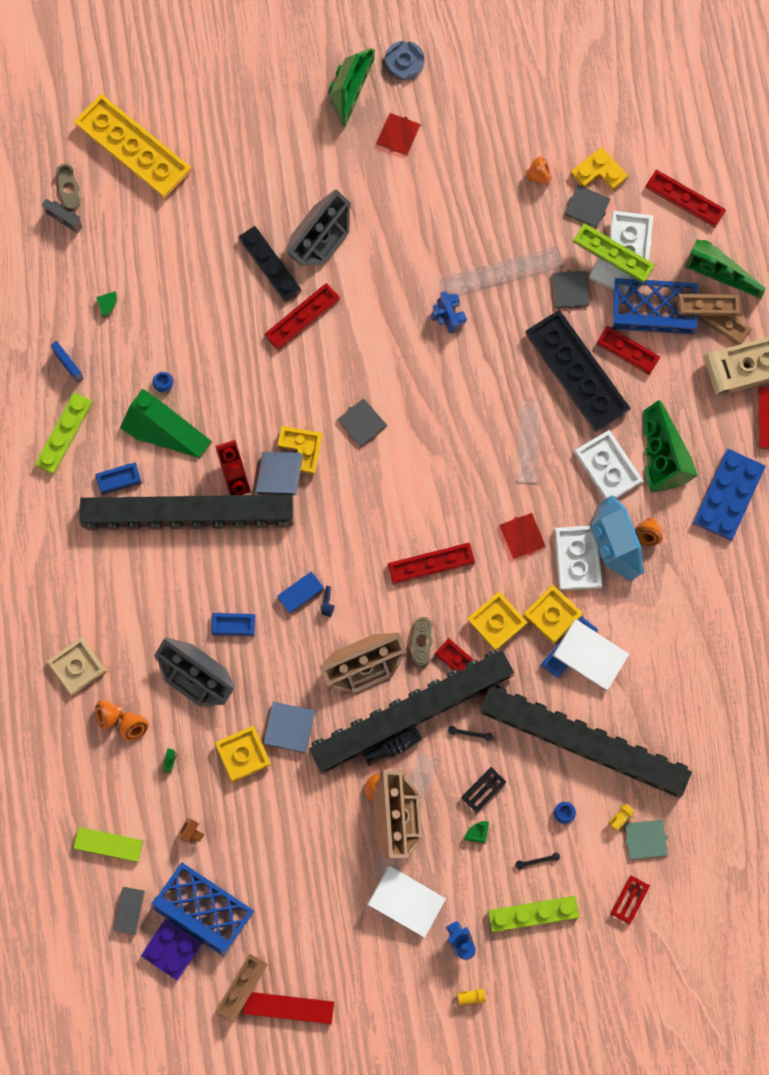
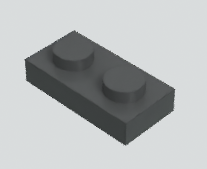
[42,199,82,234]

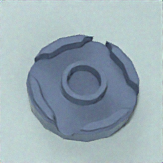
[385,41,425,80]

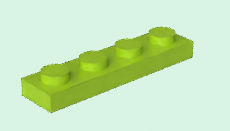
[573,223,655,284]
[35,392,93,475]
[488,896,579,933]

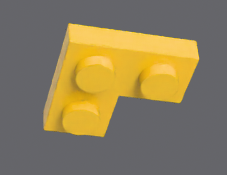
[570,147,628,191]
[278,426,323,475]

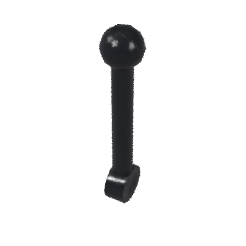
[448,726,493,741]
[515,852,560,870]

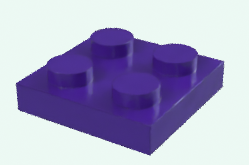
[141,918,203,981]

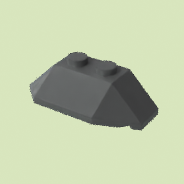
[286,189,351,266]
[154,637,235,707]

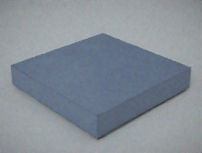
[255,452,303,495]
[263,702,315,753]

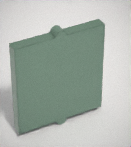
[625,819,668,860]

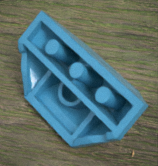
[590,495,644,581]

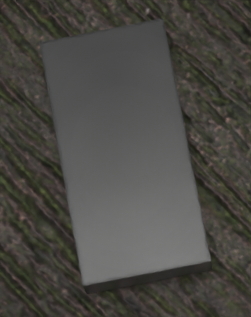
[114,887,145,935]

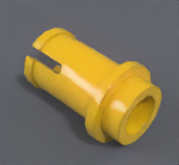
[608,804,635,832]
[458,987,486,1006]

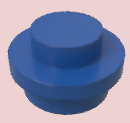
[153,372,174,393]
[554,802,576,824]

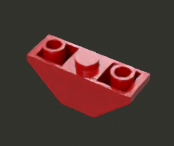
[215,440,251,495]

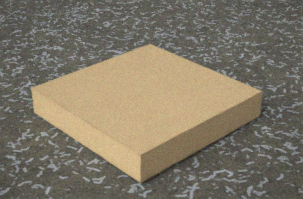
[46,636,107,697]

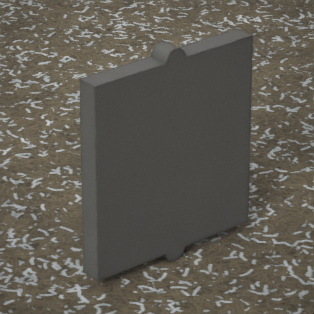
[564,185,610,229]
[552,270,590,309]
[337,398,387,447]

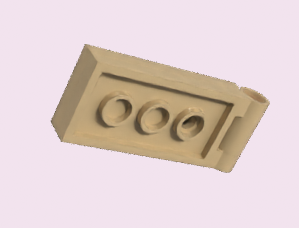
[703,337,769,396]

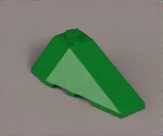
[685,239,766,299]
[120,389,212,459]
[643,400,698,493]

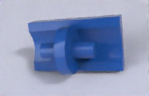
[430,291,467,334]
[446,921,476,960]

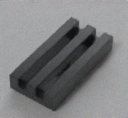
[461,767,507,813]

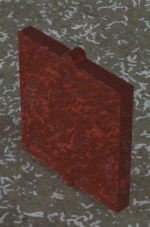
[376,113,421,156]
[499,513,546,559]

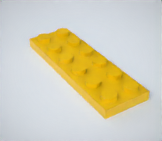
[74,94,192,199]

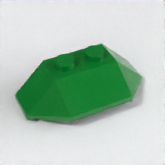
[328,48,375,127]

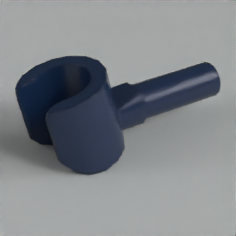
[321,586,335,617]

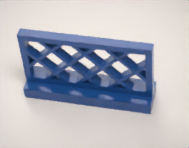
[612,278,698,335]
[151,862,254,957]

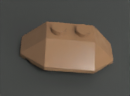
[319,632,407,694]
[373,770,423,859]

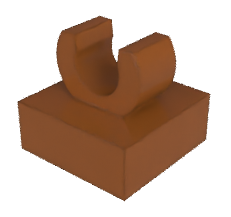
[176,818,204,843]

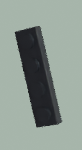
[238,226,302,303]

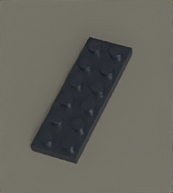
[525,309,631,433]

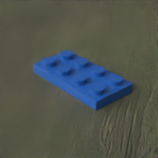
[693,448,766,541]

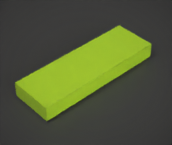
[74,827,143,862]

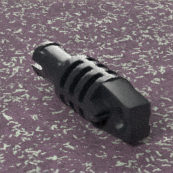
[363,727,422,767]

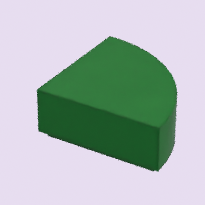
[96,291,117,318]
[163,748,177,774]
[464,821,489,844]

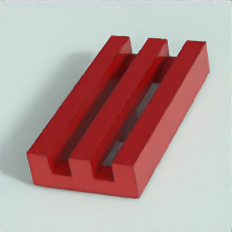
[610,875,650,925]

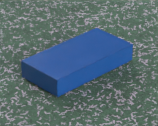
[51,341,84,382]
[95,462,142,495]
[277,571,324,614]
[211,613,256,637]

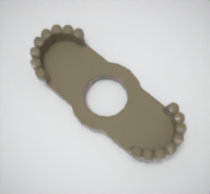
[56,163,81,211]
[411,617,433,668]

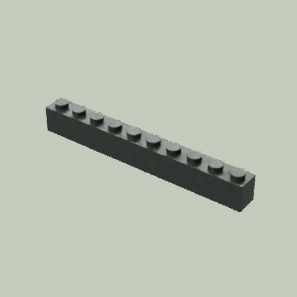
[80,495,293,530]
[309,650,514,774]
[480,685,692,798]

